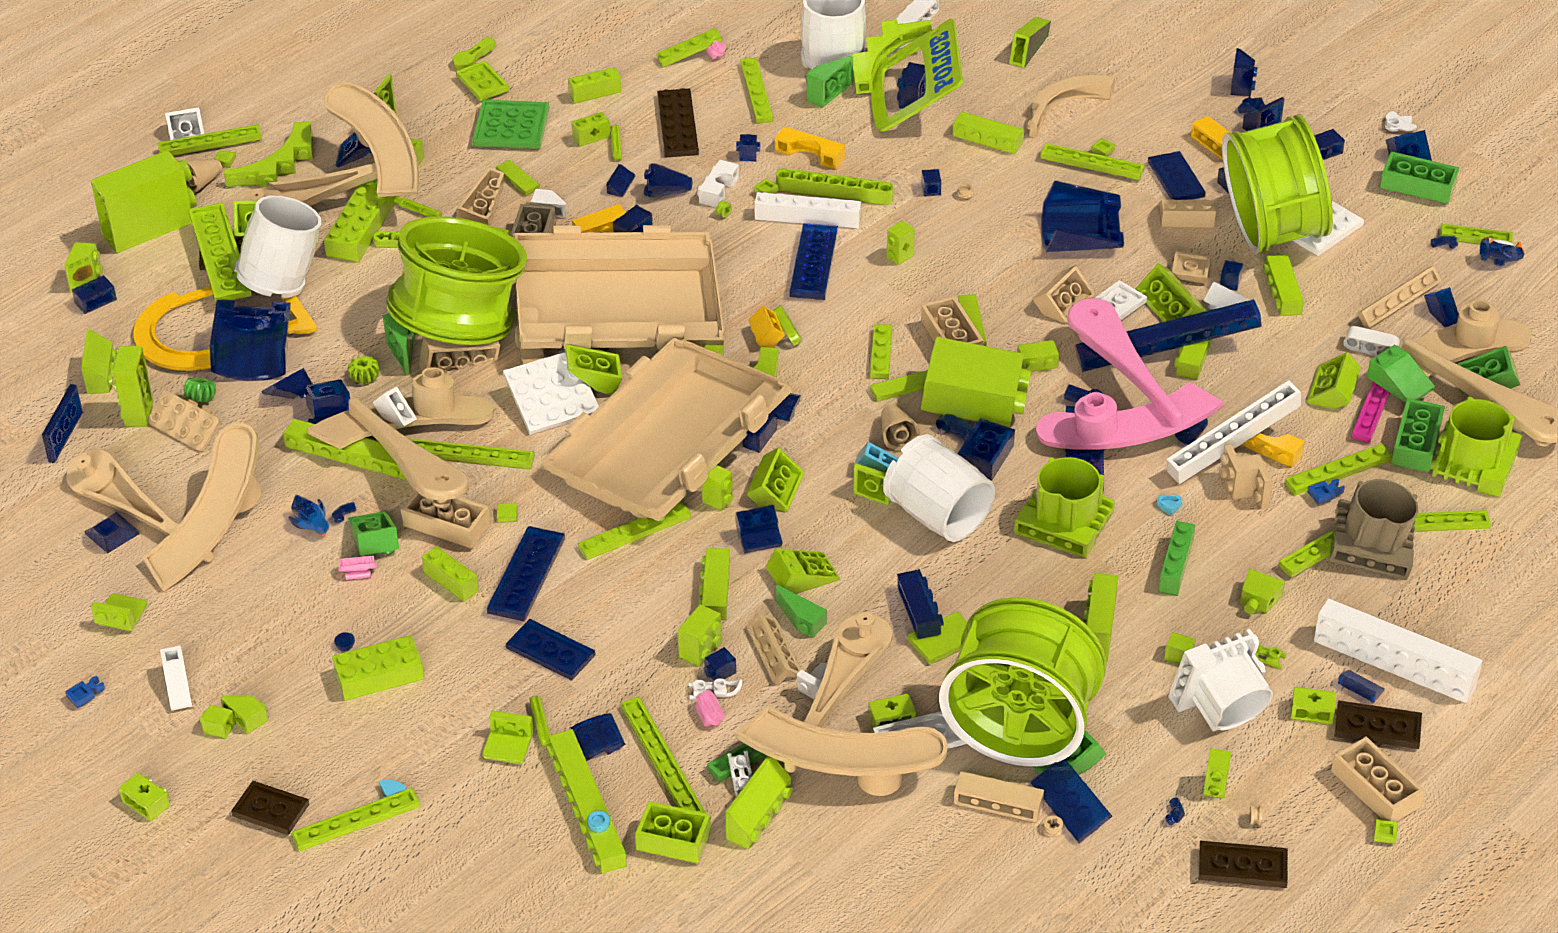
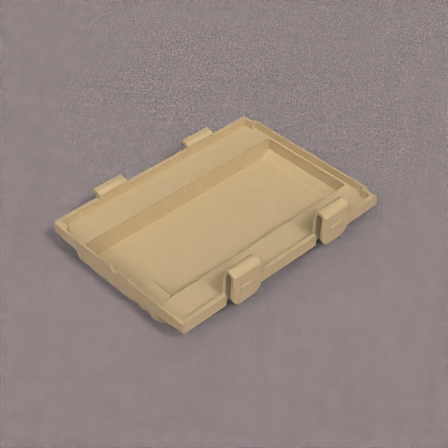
[512,225,724,350]
[542,338,792,521]

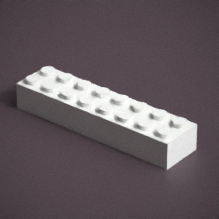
[1314,598,1483,704]

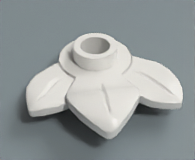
[1384,111,1417,132]

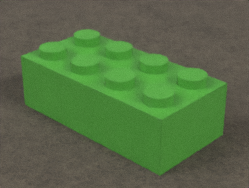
[1380,152,1459,204]
[1391,398,1445,472]

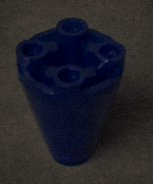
[644,163,693,198]

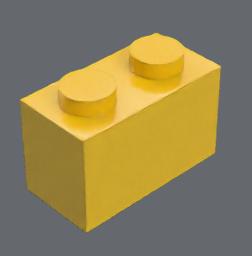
[748,305,785,348]

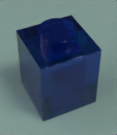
[921,169,942,197]
[1220,260,1243,291]
[703,647,737,681]

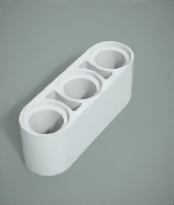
[1344,326,1400,356]

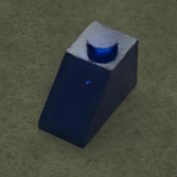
[1424,287,1459,327]

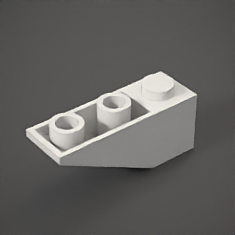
[160,646,192,711]

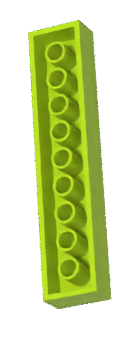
[324,138,425,262]

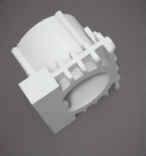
[1168,629,1273,731]

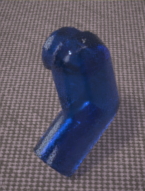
[332,502,356,523]

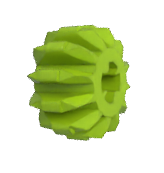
[348,355,380,385]

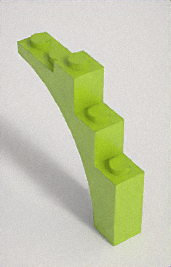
[852,19,932,94]
[224,121,313,188]

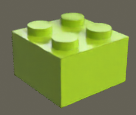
[678,604,723,667]

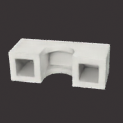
[697,160,739,208]

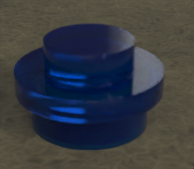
[334,632,355,651]

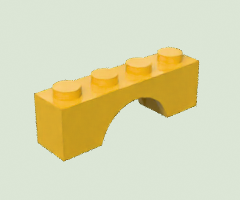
[775,126,845,170]
[1235,411,1305,468]

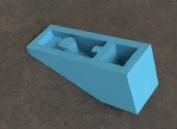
[854,442,899,473]

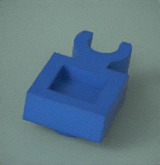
[1308,479,1345,504]
[65,676,105,708]

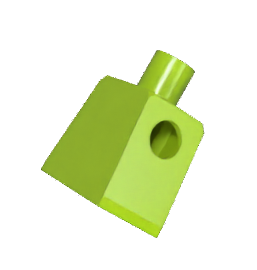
[1240,568,1285,614]

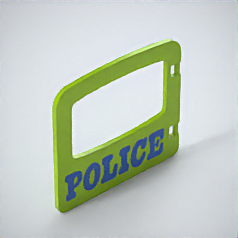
[871,19,963,132]

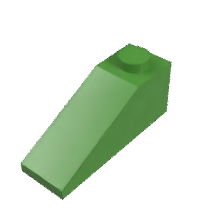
[775,585,827,638]

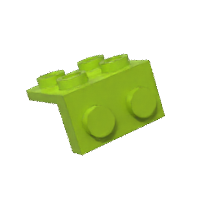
[91,593,147,631]
[483,710,534,764]

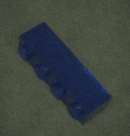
[897,569,944,639]

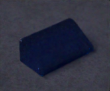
[606,164,636,197]
[1338,670,1385,703]

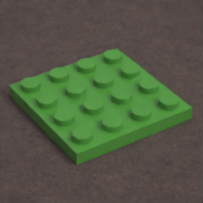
[473,99,550,149]

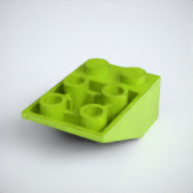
[766,548,840,594]

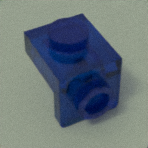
[1237,97,1267,120]

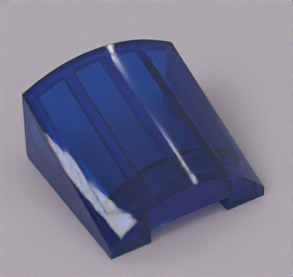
[1041,181,1124,252]
[210,299,291,381]

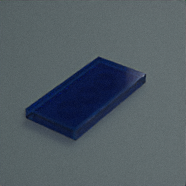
[1147,151,1206,200]
[42,384,83,463]
[506,619,596,681]
[1030,759,1113,843]

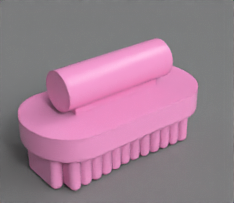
[705,41,726,59]
[338,556,377,580]
[695,689,726,727]

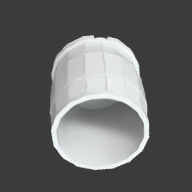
[801,0,866,69]
[235,196,321,298]
[883,434,995,542]

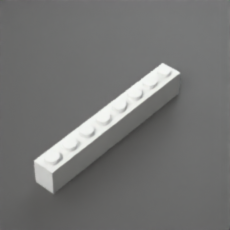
[1167,380,1301,484]

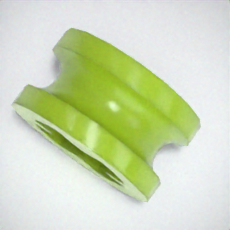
[716,200,732,218]

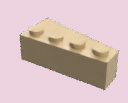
[456,167,504,226]
[418,337,500,373]

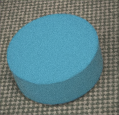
[588,811,610,832]

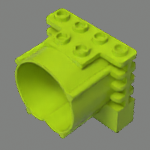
[1430,397,1522,498]
[1014,457,1115,558]

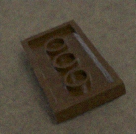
[1334,700,1422,749]
[1198,840,1288,888]

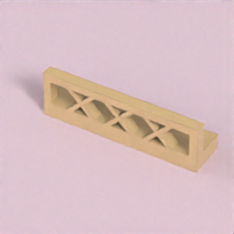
[746,613,801,685]

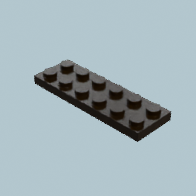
[657,88,699,158]

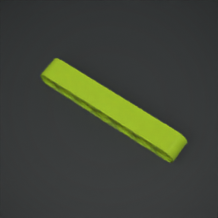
[776,168,893,205]

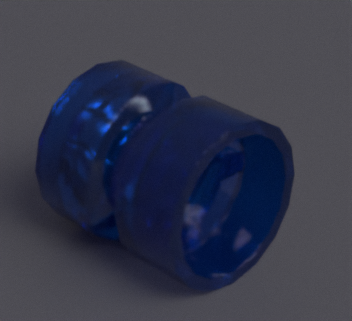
[1175,418,1208,445]

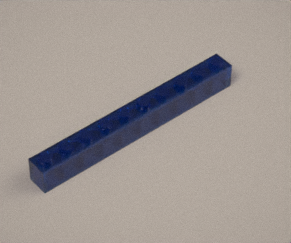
[1075,299,1262,372]

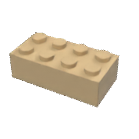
[921,296,984,346]
[401,490,491,549]
[1331,737,1425,822]

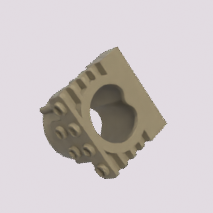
[1329,479,1418,580]

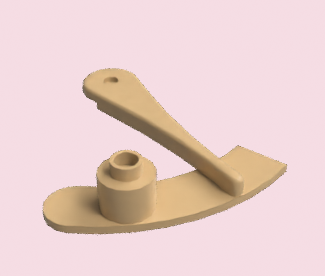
[242,81,419,206]
[1401,299,1558,447]
[307,367,494,508]
[66,423,262,592]
[735,612,948,796]

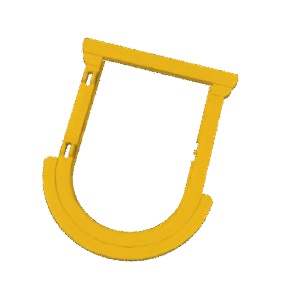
[133,285,317,371]

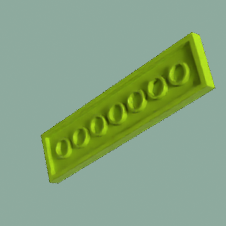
[188,202,252,303]

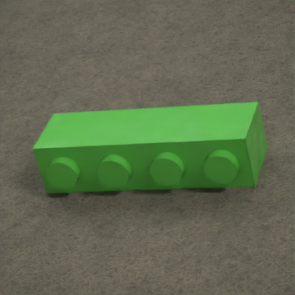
[1158,521,1195,596]

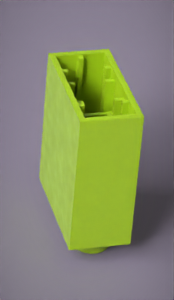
[90,150,197,253]
[921,337,1032,428]

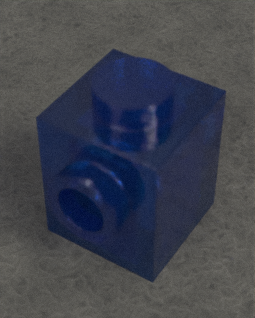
[736,134,761,162]

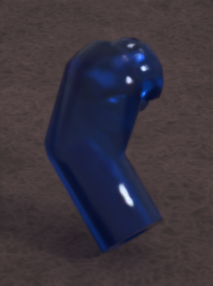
[1431,236,1459,249]
[1165,797,1185,825]

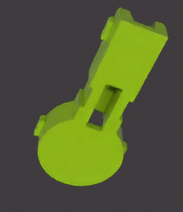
[453,36,496,70]

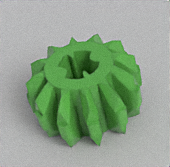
[183,377,216,403]

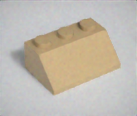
[1159,199,1216,228]
[1032,265,1096,324]

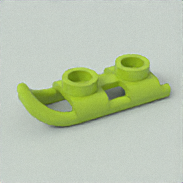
[1255,643,1287,669]

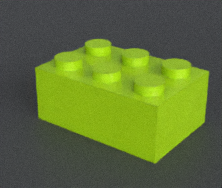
[635,801,711,864]

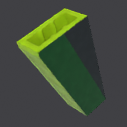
[1009,17,1051,68]

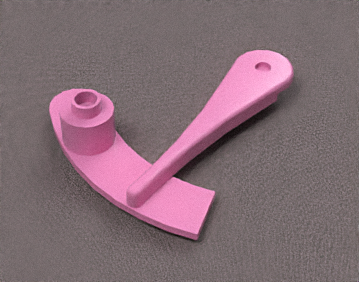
[1036,298,1223,450]

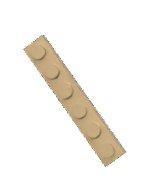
[1357,265,1442,329]

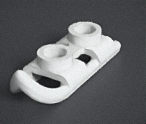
[689,679,742,700]
[727,751,752,797]

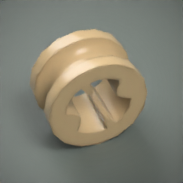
[1249,805,1262,825]
[1043,816,1063,837]

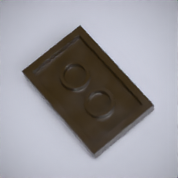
[231,780,310,835]

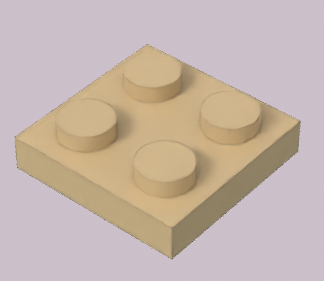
[1172,251,1211,283]

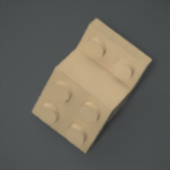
[1219,444,1273,509]

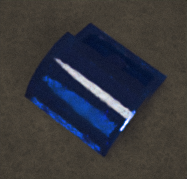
[735,505,783,554]

